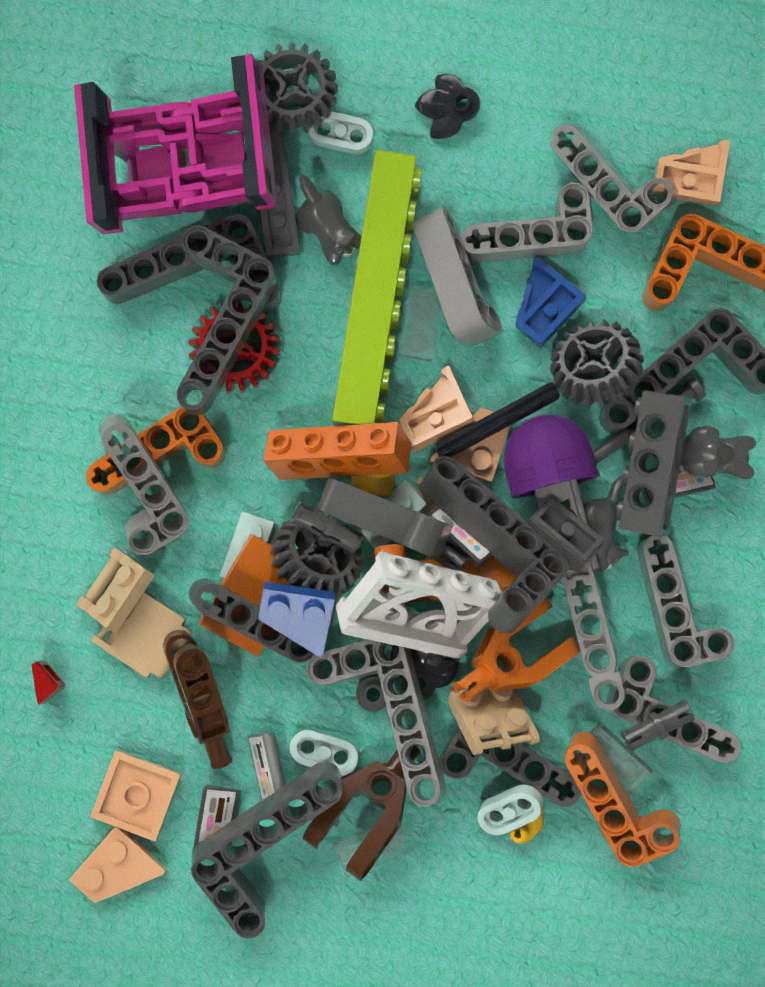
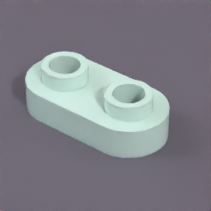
[308,111,373,154]
[290,729,358,776]
[477,785,543,835]

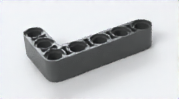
[96,214,281,313]
[177,225,277,415]
[599,308,765,433]
[421,456,569,633]
[191,762,343,939]

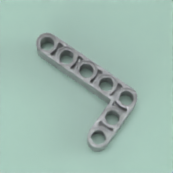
[307,640,446,807]

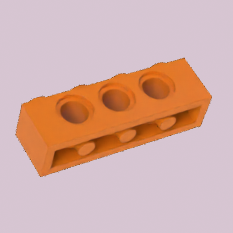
[263,422,412,480]

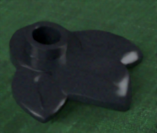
[415,74,481,140]
[391,645,458,700]

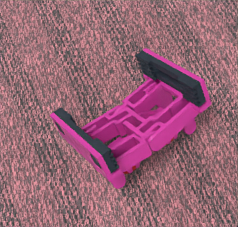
[74,54,278,235]

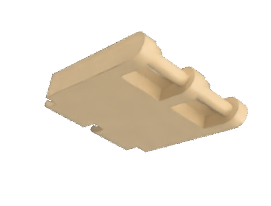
[91,592,193,678]
[447,683,539,755]

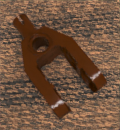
[163,630,233,769]
[303,746,421,881]

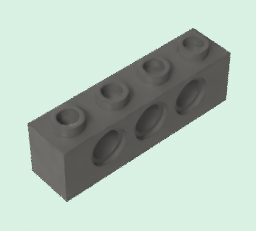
[616,390,692,537]

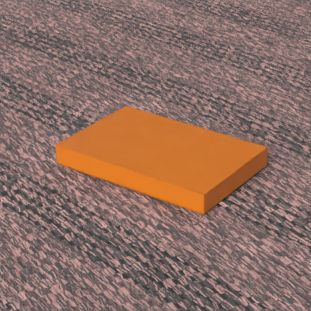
[198,533,287,657]

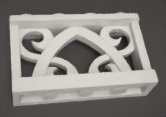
[336,552,502,659]

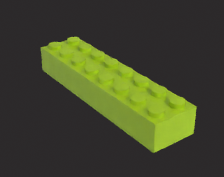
[332,149,422,426]

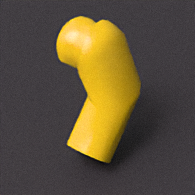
[510,795,544,844]

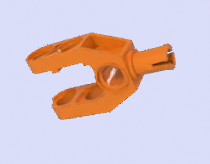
[454,597,581,702]

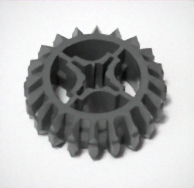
[256,41,338,136]
[550,319,644,409]
[270,513,364,600]

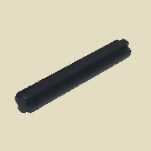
[435,382,560,457]

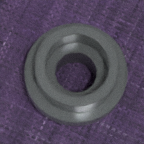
[356,677,386,712]

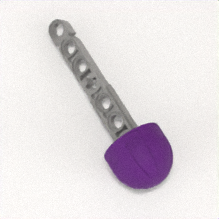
[504,415,626,710]

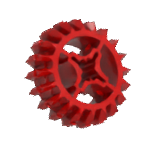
[188,302,280,393]

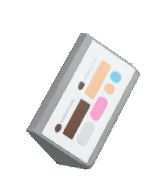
[248,731,286,800]

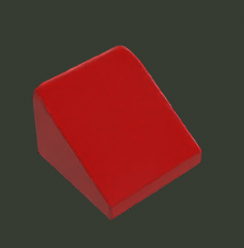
[31,661,66,705]

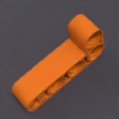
[86,407,226,495]
[565,732,681,867]

